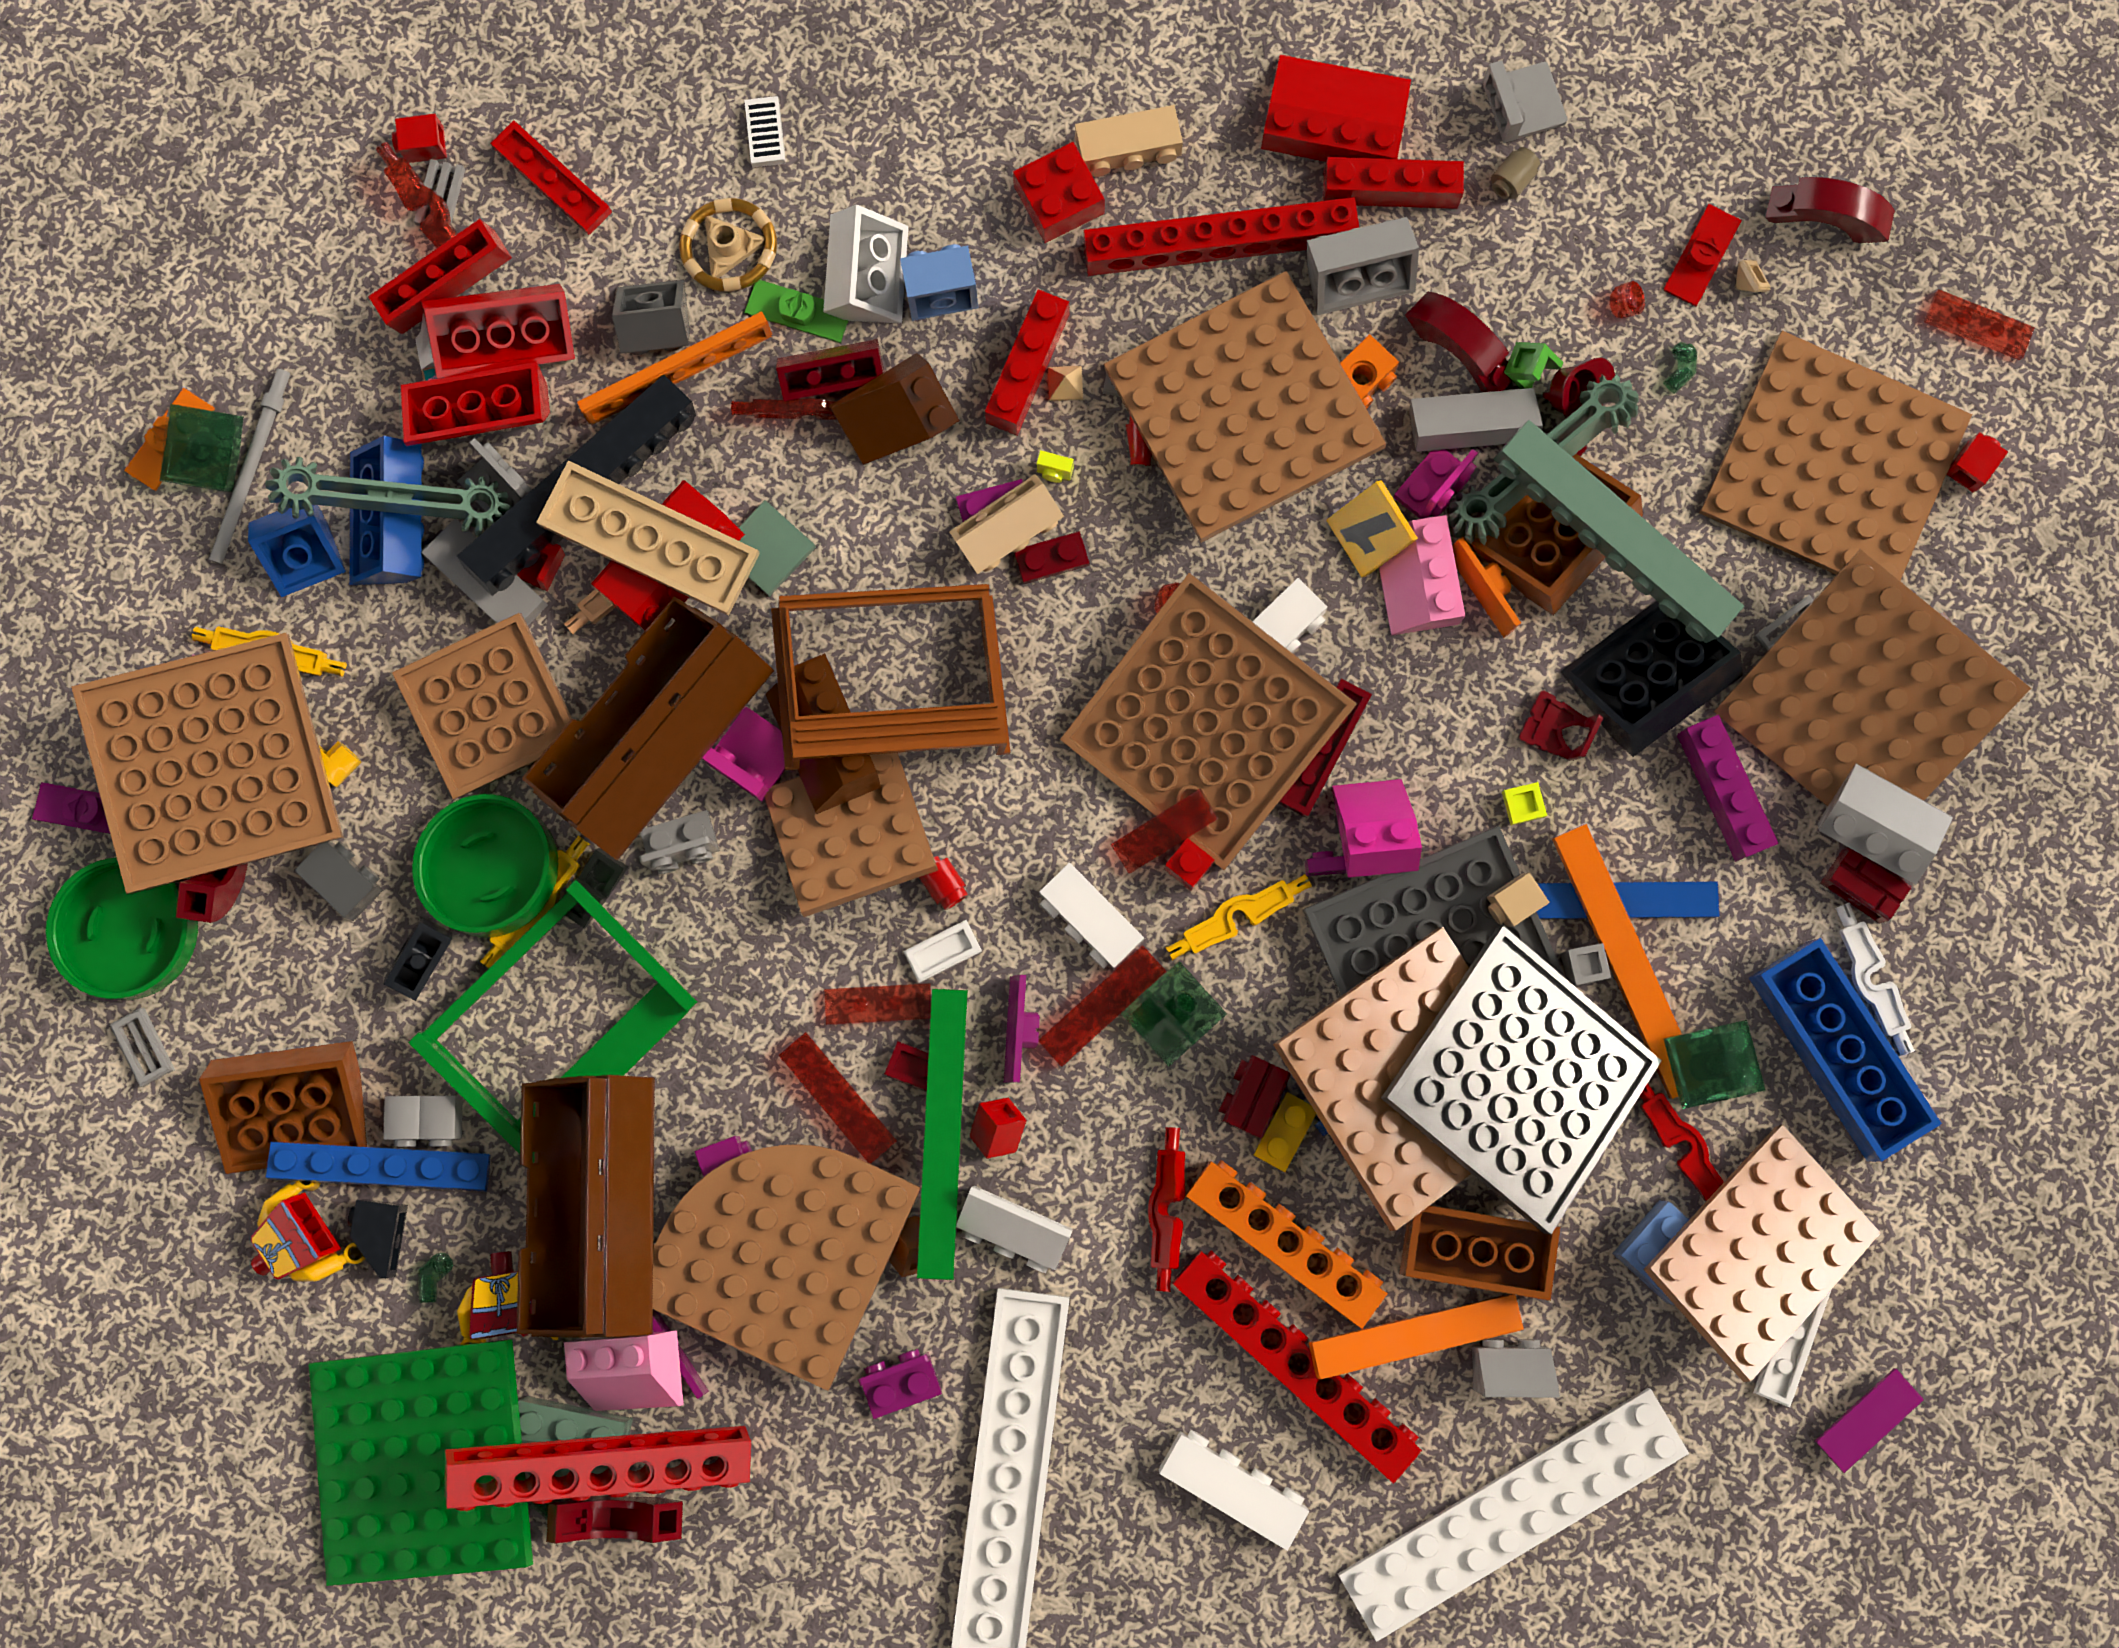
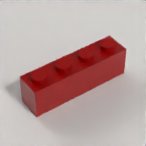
[1323,157,1464,209]
[368,219,512,334]
[985,289,1070,436]

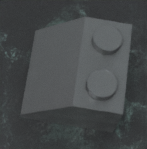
[612,279,690,355]

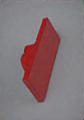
[1663,204,1742,307]

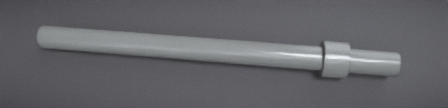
[209,369,290,564]

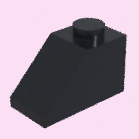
[348,1199,408,1279]

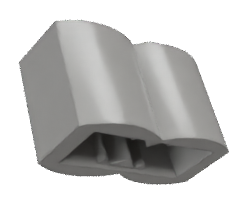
[384,1096,463,1147]

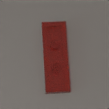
[1924,289,2035,360]
[1111,788,1219,874]
[824,983,932,1025]

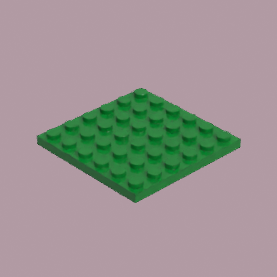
[309,1339,533,1586]

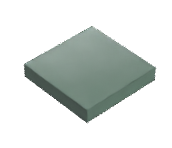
[739,500,816,597]

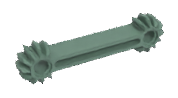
[1448,374,1639,545]
[265,456,511,537]

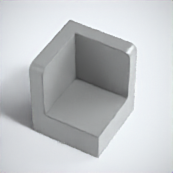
[1560,943,1611,987]

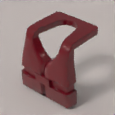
[1518,690,1603,761]

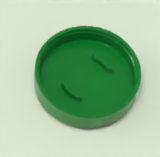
[412,794,559,938]
[46,857,198,1000]

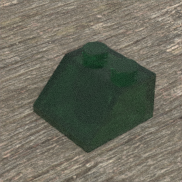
[159,404,244,492]
[1121,962,1227,1066]
[1664,1020,1766,1109]

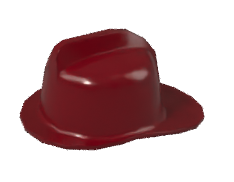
[1542,357,1615,418]

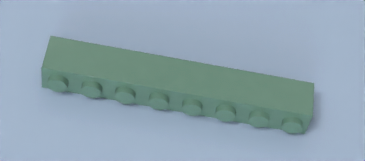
[1493,420,1744,643]

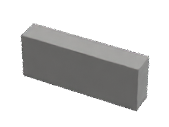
[1409,388,1543,452]
[421,519,548,625]

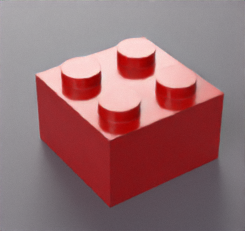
[1013,142,1105,243]

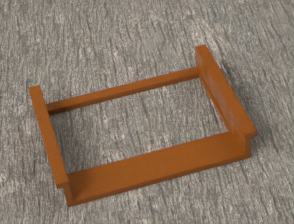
[771,584,1011,770]

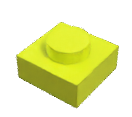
[1037,450,1074,483]
[1502,782,1547,826]

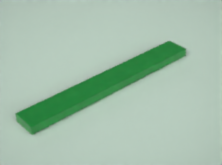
[917,989,968,1280]

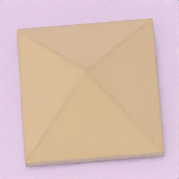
[1736,260,1771,292]
[1048,366,1083,401]

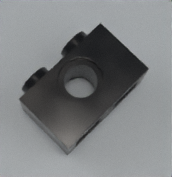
[383,916,452,1001]

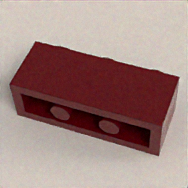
[776,339,885,401]

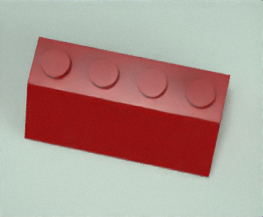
[422,284,575,378]
[400,362,550,446]
[591,480,745,632]

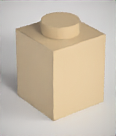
[1487,872,1550,927]

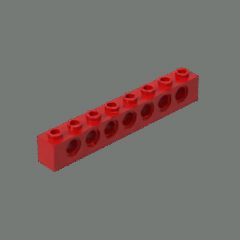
[1083,197,1359,276]
[1171,1250,1422,1484]
[445,1426,751,1511]

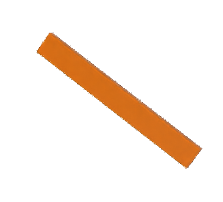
[1552,824,1705,1099]

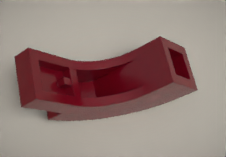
[1765,177,1895,243]
[1405,291,1512,392]
[176,863,248,923]
[546,1496,683,1544]

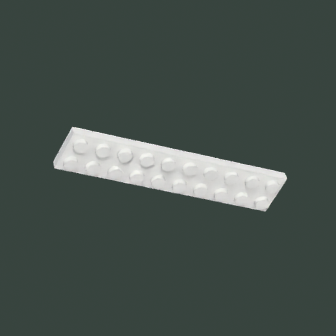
[951,1288,1070,1648]
[1338,1388,1689,1642]

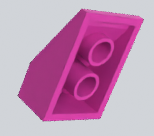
[1332,779,1422,878]

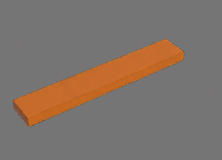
[577,311,773,425]
[1309,1294,1524,1379]

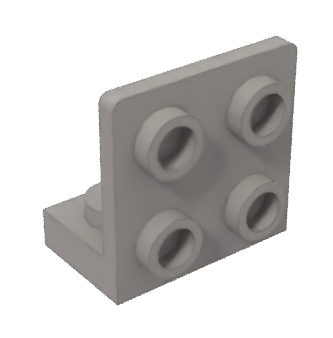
[1482,60,1568,143]
[457,438,532,512]
[639,810,720,874]

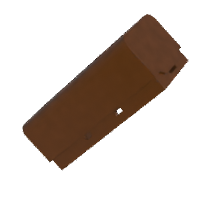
[522,596,774,861]
[517,1075,655,1338]

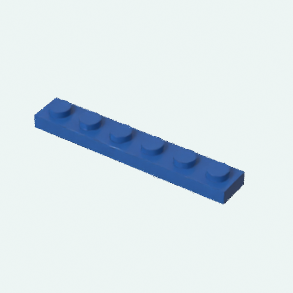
[266,1142,491,1192]

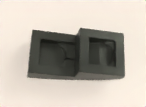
[563,848,629,928]

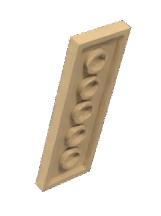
[536,461,760,616]

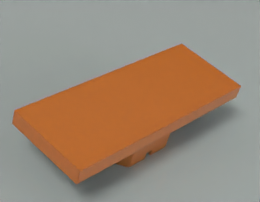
[124,388,215,491]
[1452,537,1521,638]

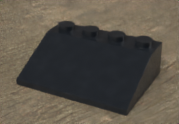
[1561,601,1743,757]

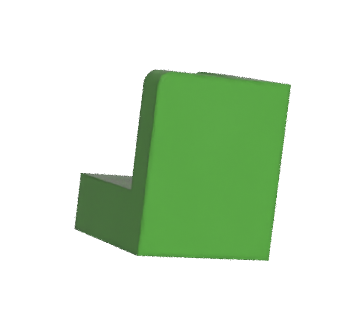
[1504,342,1563,389]

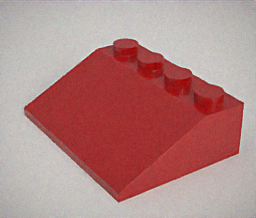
[1261,55,1411,162]

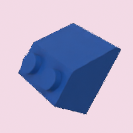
[248,505,346,597]

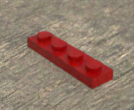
[490,120,612,235]

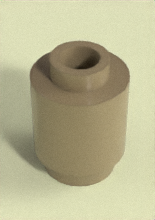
[1491,147,1540,199]

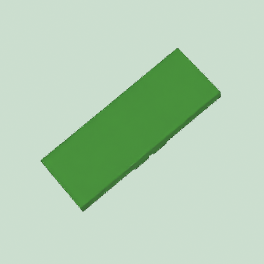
[744,280,848,343]

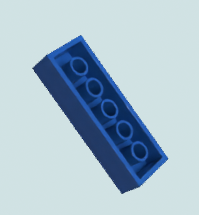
[1749,938,1942,1162]

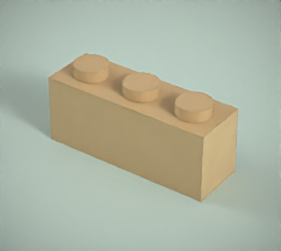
[1075,105,1183,177]
[949,474,1064,574]

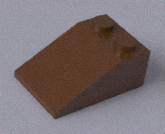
[829,353,960,465]

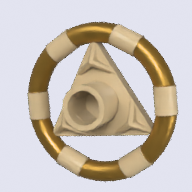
[679,198,777,292]

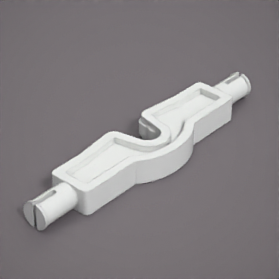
[1835,902,1915,1056]

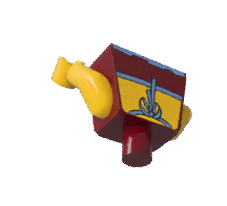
[457,1251,559,1345]

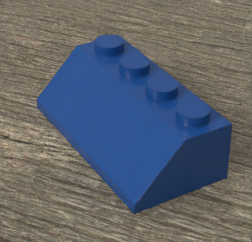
[349,436,424,585]

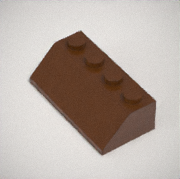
[765,653,882,814]

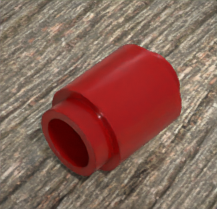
[919,856,968,910]

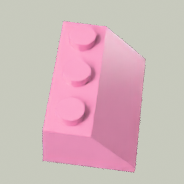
[1379,515,1465,635]
[564,1330,683,1411]

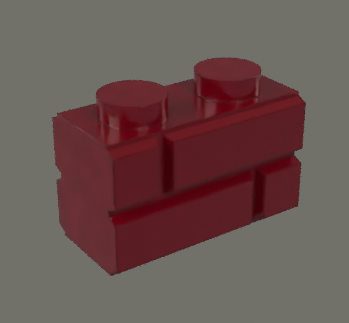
[1820,847,1912,924]
[1218,1055,1291,1139]

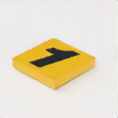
[1326,480,1418,578]

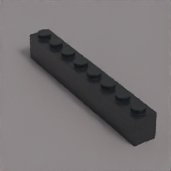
[457,375,696,596]

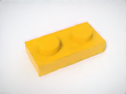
[1253,1092,1316,1173]

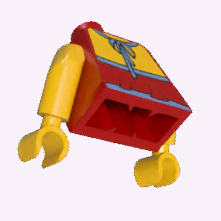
[251,1181,366,1282]

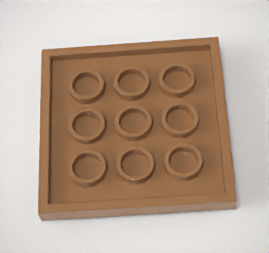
[392,613,580,799]
[764,753,938,917]

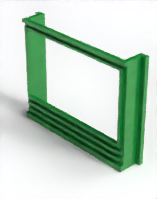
[408,880,698,1163]

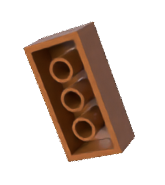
[1399,1206,1561,1301]

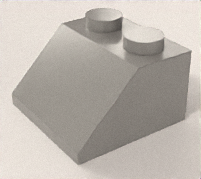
[1472,1339,1560,1398]

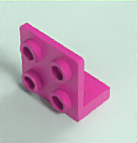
[1393,449,1478,519]
[702,707,785,802]

